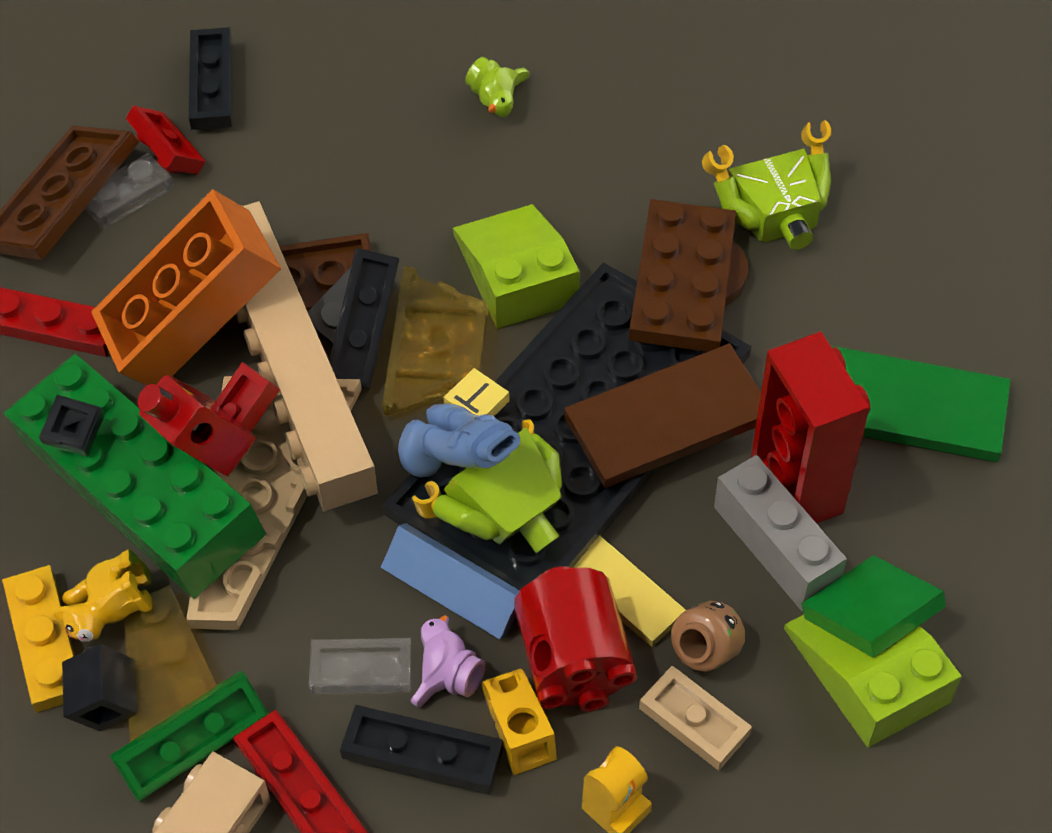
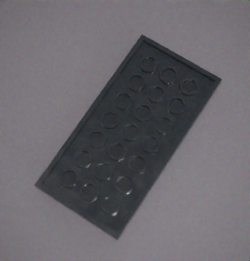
[383,262,751,590]

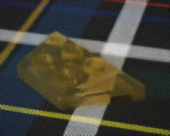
[382,266,488,416]

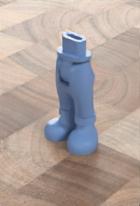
[398,404,520,477]

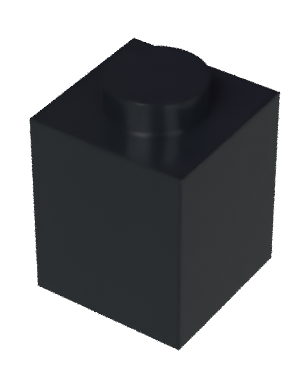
[62,644,138,731]

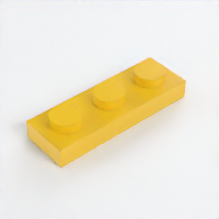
[2,565,75,713]

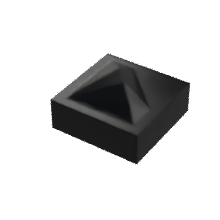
[39,395,106,457]

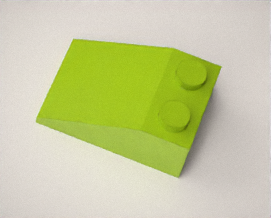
[453,204,580,329]
[784,615,962,748]

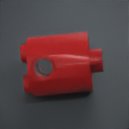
[514,566,637,712]

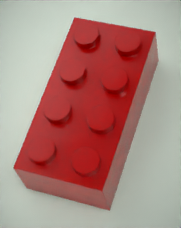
[751,331,871,523]

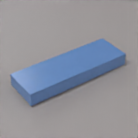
[381,523,520,640]

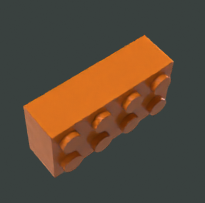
[91,189,281,385]

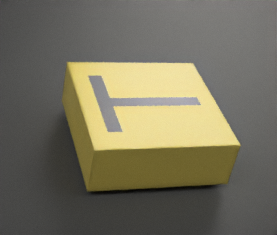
[444,368,510,416]

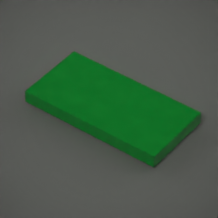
[830,345,1011,462]

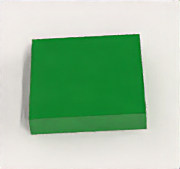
[801,555,946,658]

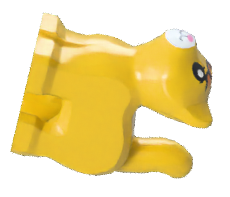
[54,549,152,642]

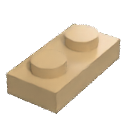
[639,666,752,771]

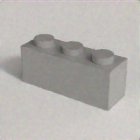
[714,455,847,611]

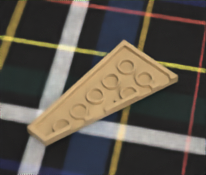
[186,376,362,630]

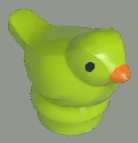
[465,57,529,118]

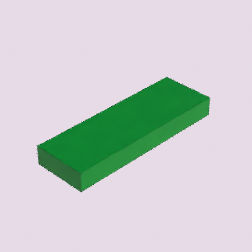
[109,671,269,802]

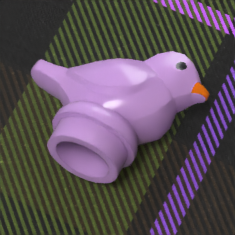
[410,615,485,708]

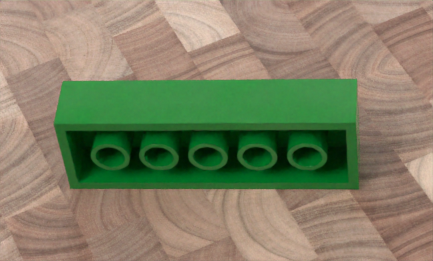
[3,354,266,599]

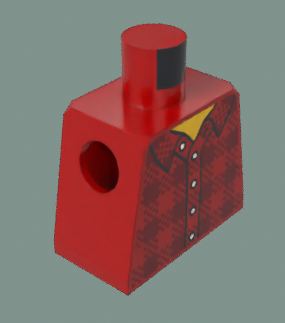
[138,375,256,477]

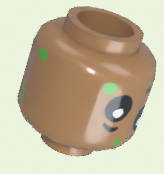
[671,600,745,672]

